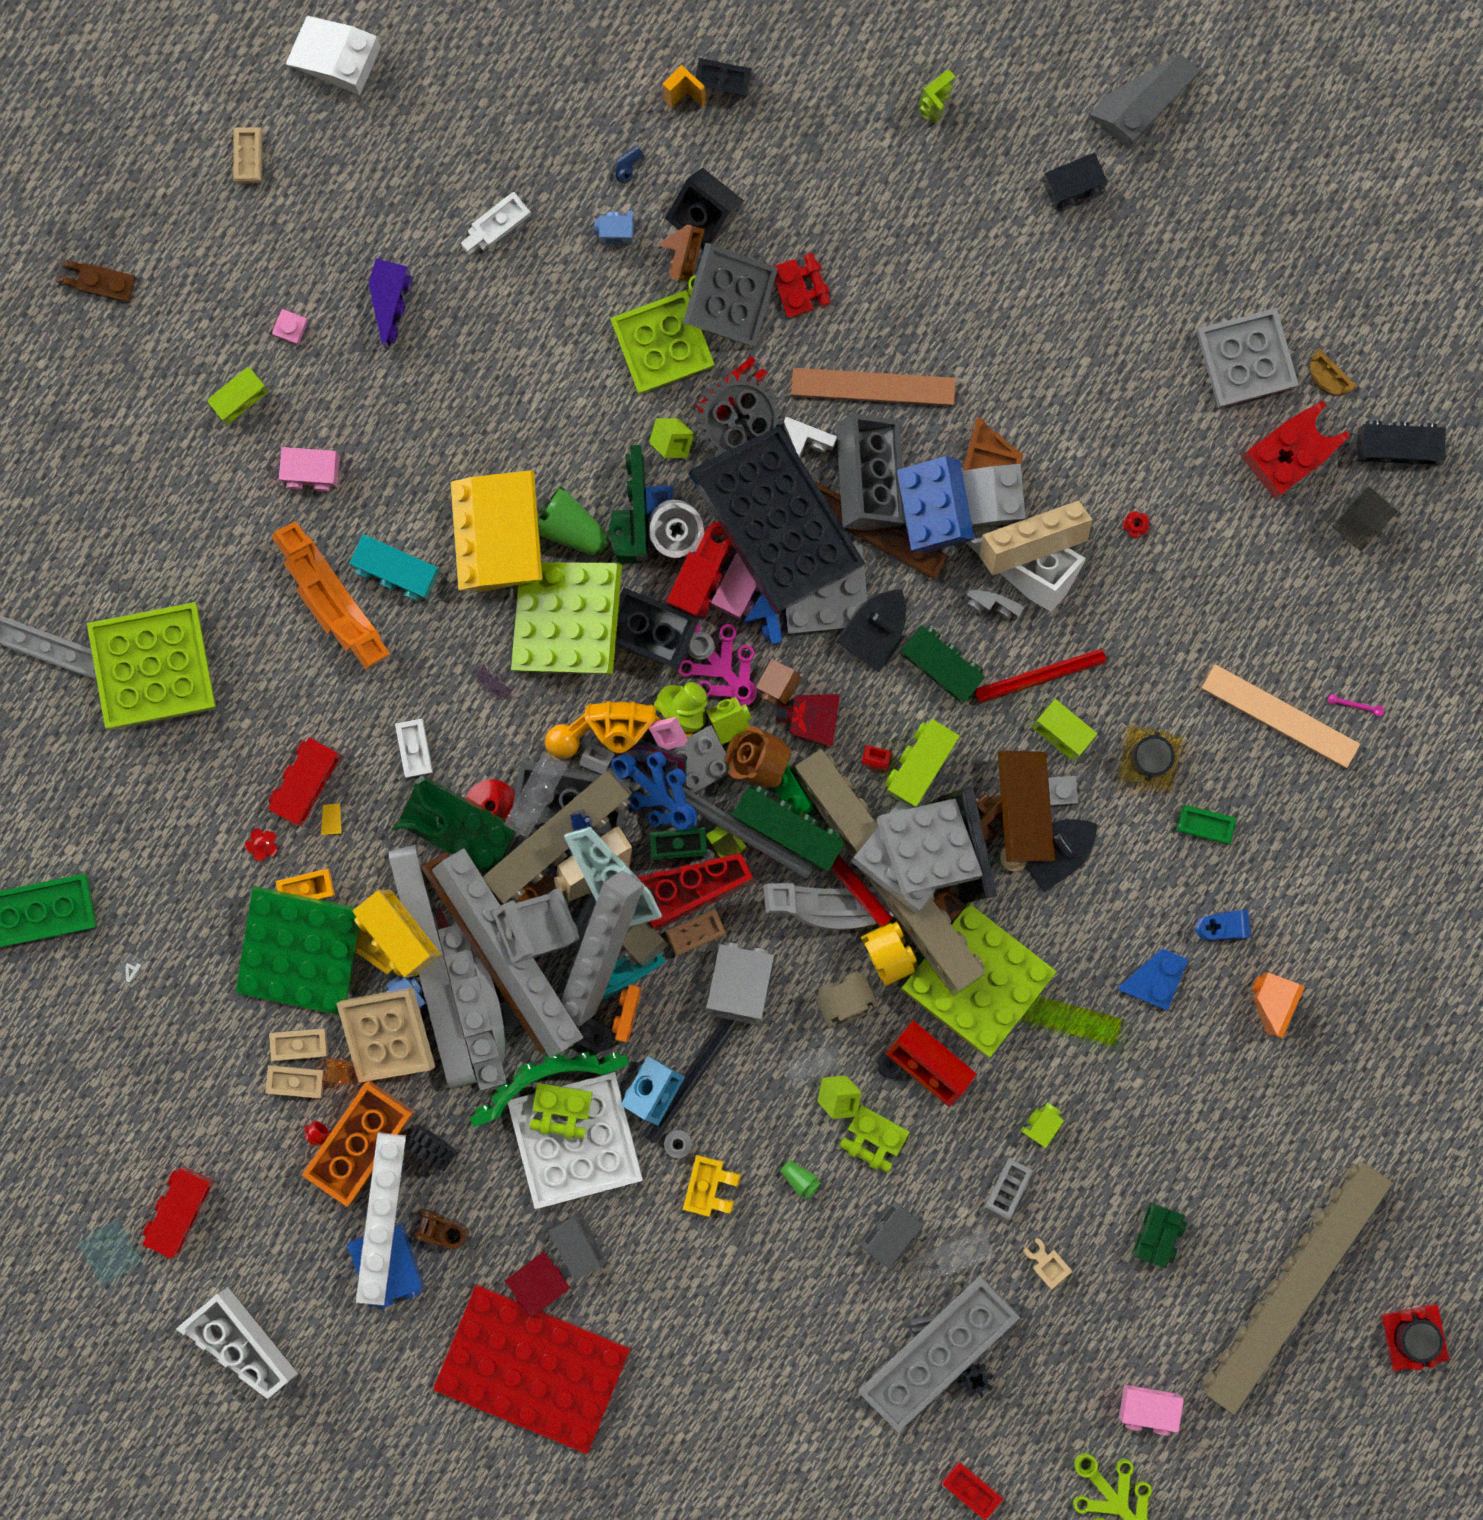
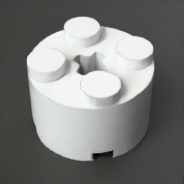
[647,500,704,558]

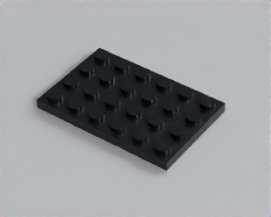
[688,426,866,613]

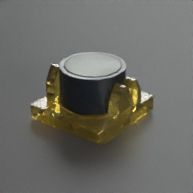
[1117,725,1183,791]

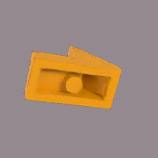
[276,868,335,900]

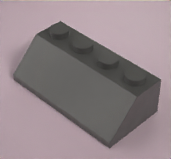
[836,413,906,531]
[511,759,632,834]

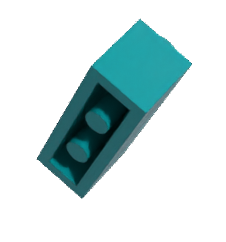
[349,534,440,602]

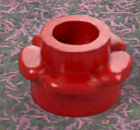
[1123,511,1150,538]
[304,1120,330,1146]

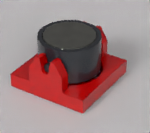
[1381,1304,1449,1371]

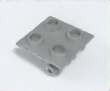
[668,725,730,793]

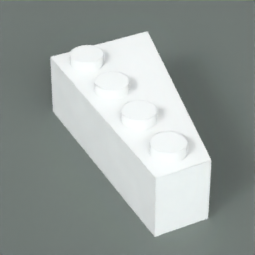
[176,1287,298,1399]

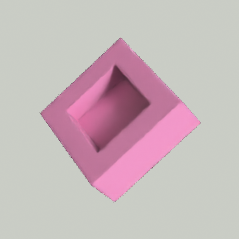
[272,309,308,345]
[649,717,688,750]

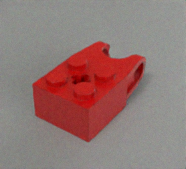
[1242,401,1350,500]
[666,522,732,618]

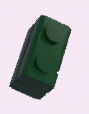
[649,827,708,861]
[1132,1202,1187,1268]

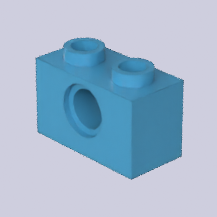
[621,1056,685,1125]

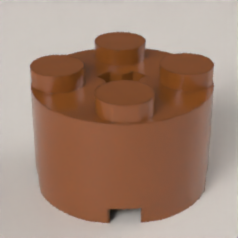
[725,726,791,789]

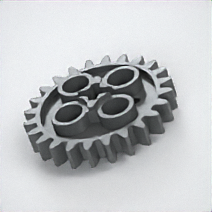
[695,374,784,457]

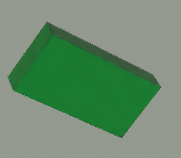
[1176,804,1237,845]

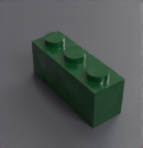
[899,625,985,705]

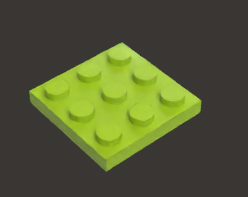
[610,290,715,395]

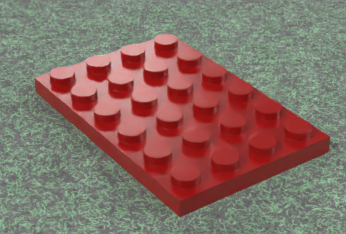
[433,1284,630,1454]

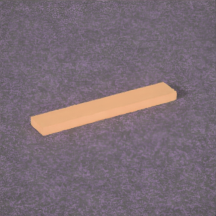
[1201,664,1360,768]

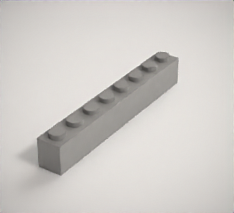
[432,849,583,1058]

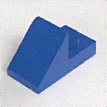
[744,594,782,647]

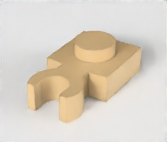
[1024,1238,1072,1290]

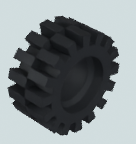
[405,1124,457,1171]

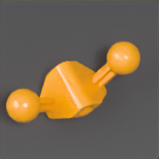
[545,701,693,759]

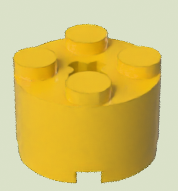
[861,922,918,987]

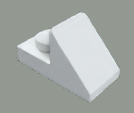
[784,417,837,457]

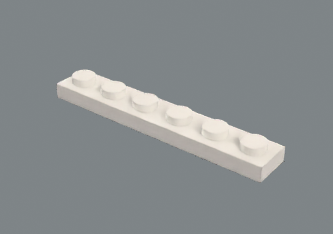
[356,1133,406,1305]

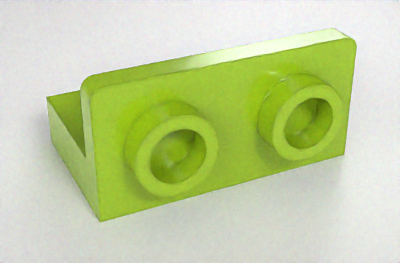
[919,69,955,125]

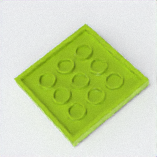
[511,562,622,675]
[87,602,217,731]
[901,903,1057,1059]

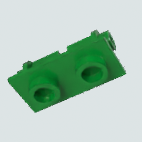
[774,764,815,816]

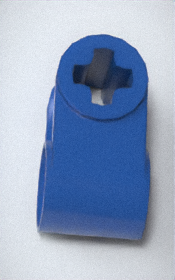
[1195,910,1252,941]

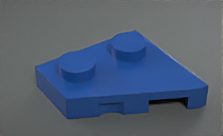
[1117,949,1188,1010]

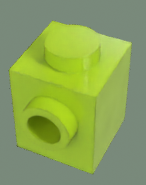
[706,697,752,745]

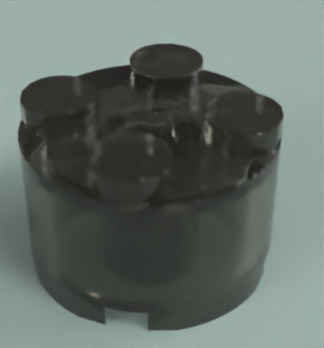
[1332,486,1398,552]

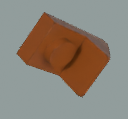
[659,225,705,282]

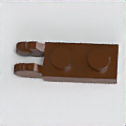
[56,259,137,303]

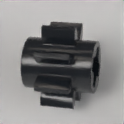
[959,1363,994,1398]

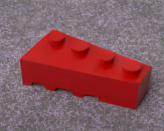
[636,853,755,931]

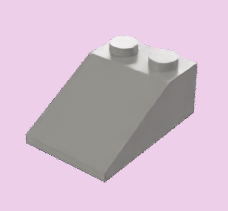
[962,464,1025,527]

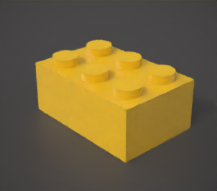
[353,890,442,977]

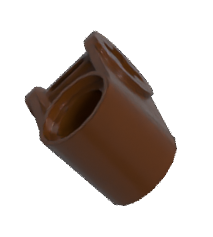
[412,1209,469,1249]

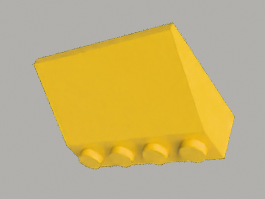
[451,470,542,592]

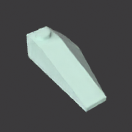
[564,827,662,926]

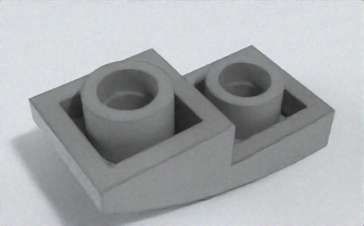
[965,590,1025,620]

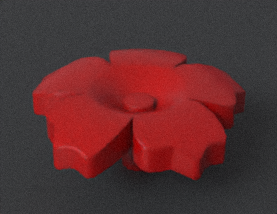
[244,828,278,862]

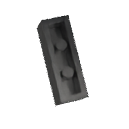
[1357,420,1446,465]

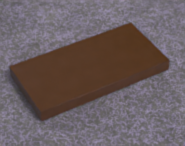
[998,750,1055,862]

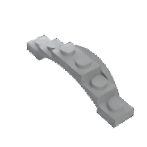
[764,883,895,930]
[438,925,507,1091]

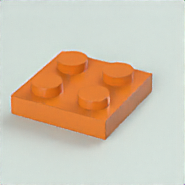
[612,984,642,1042]

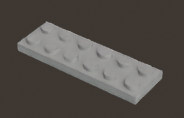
[859,1275,1020,1432]

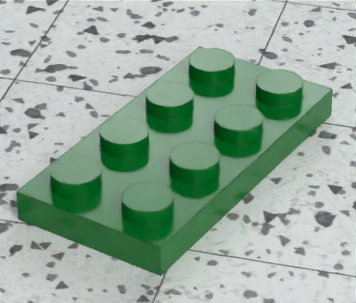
[0,873,98,948]

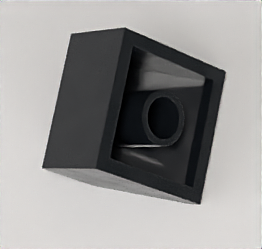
[665,168,744,249]

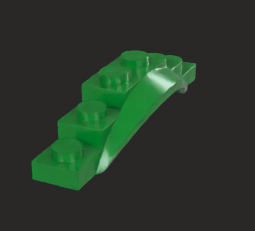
[470,1051,630,1127]

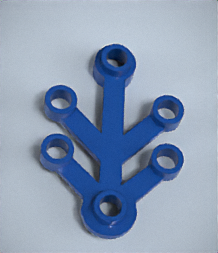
[611,752,697,830]

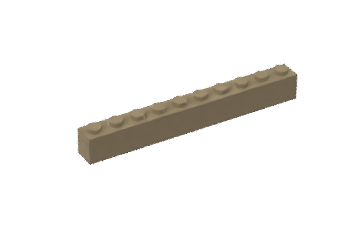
[792,749,985,997]
[1202,1161,1393,1415]

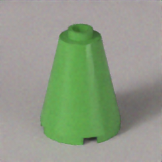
[538,486,609,556]

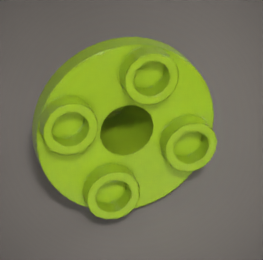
[654,682,708,733]

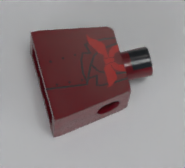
[775,694,840,748]

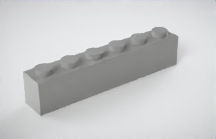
[561,870,644,1026]

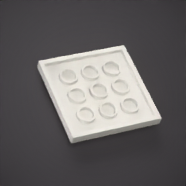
[508,1072,643,1209]

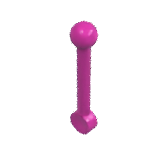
[1328,694,1384,716]

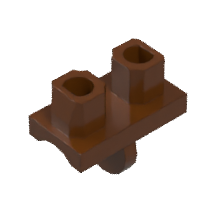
[975,791,1003,842]

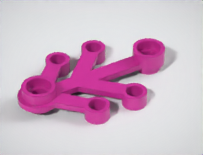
[679,624,757,706]

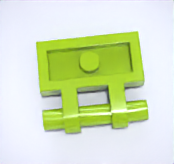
[529,1082,593,1140]
[839,1105,910,1173]

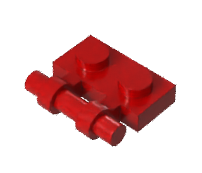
[774,253,831,319]

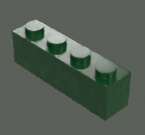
[731,785,845,872]

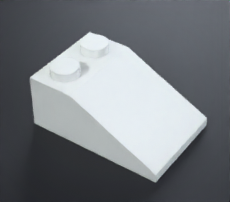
[286,16,381,95]

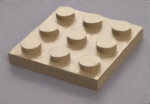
[337,987,435,1082]

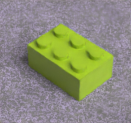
[884,718,960,808]

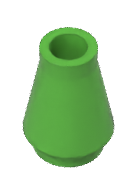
[780,1159,822,1200]

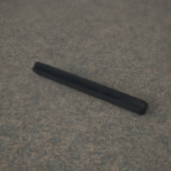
[643,1018,740,1143]

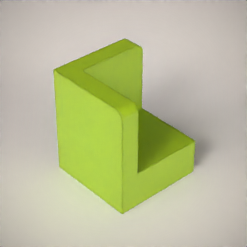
[649,418,694,458]
[706,827,747,858]
[818,1075,862,1119]

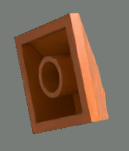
[1252,972,1305,1038]

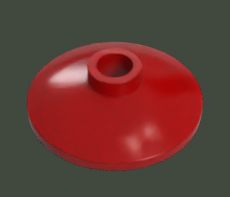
[466,779,516,824]

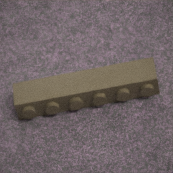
[482,768,632,904]

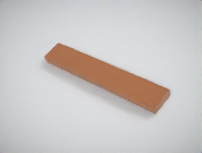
[791,368,956,406]

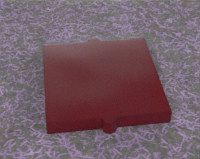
[504,1251,571,1319]

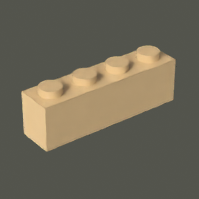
[979,500,1092,576]

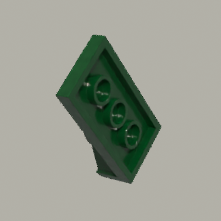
[609,445,649,564]
[392,775,519,873]

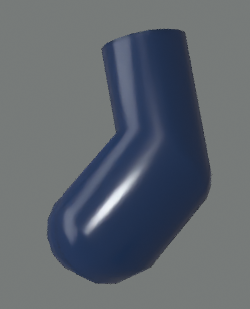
[615,145,644,183]

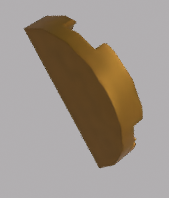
[1310,348,1357,395]

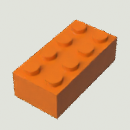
[302,1081,416,1207]

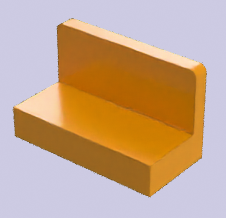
[662,65,706,108]

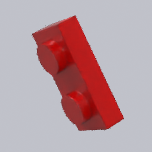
[941,1461,1003,1520]

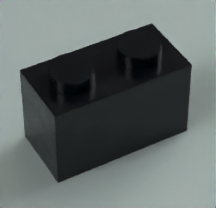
[1042,152,1108,210]

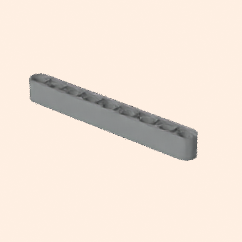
[388,844,478,1089]

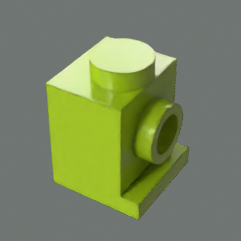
[1020,1102,1064,1148]

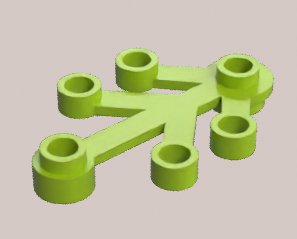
[1073,1453,1152,1520]

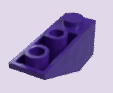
[369,258,413,350]

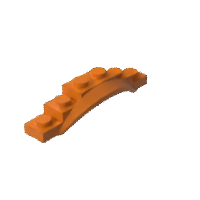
[271,521,390,670]

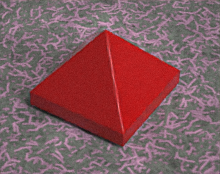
[861,745,892,772]

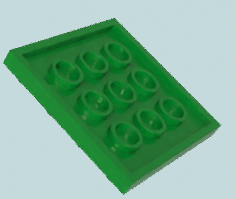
[235,886,360,1015]

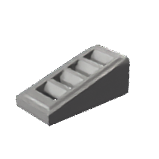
[983,1158,1033,1223]

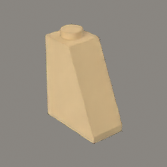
[554,827,632,902]

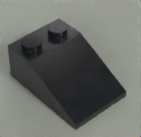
[615,587,700,670]

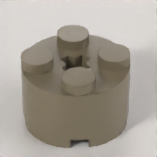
[815,971,879,1029]

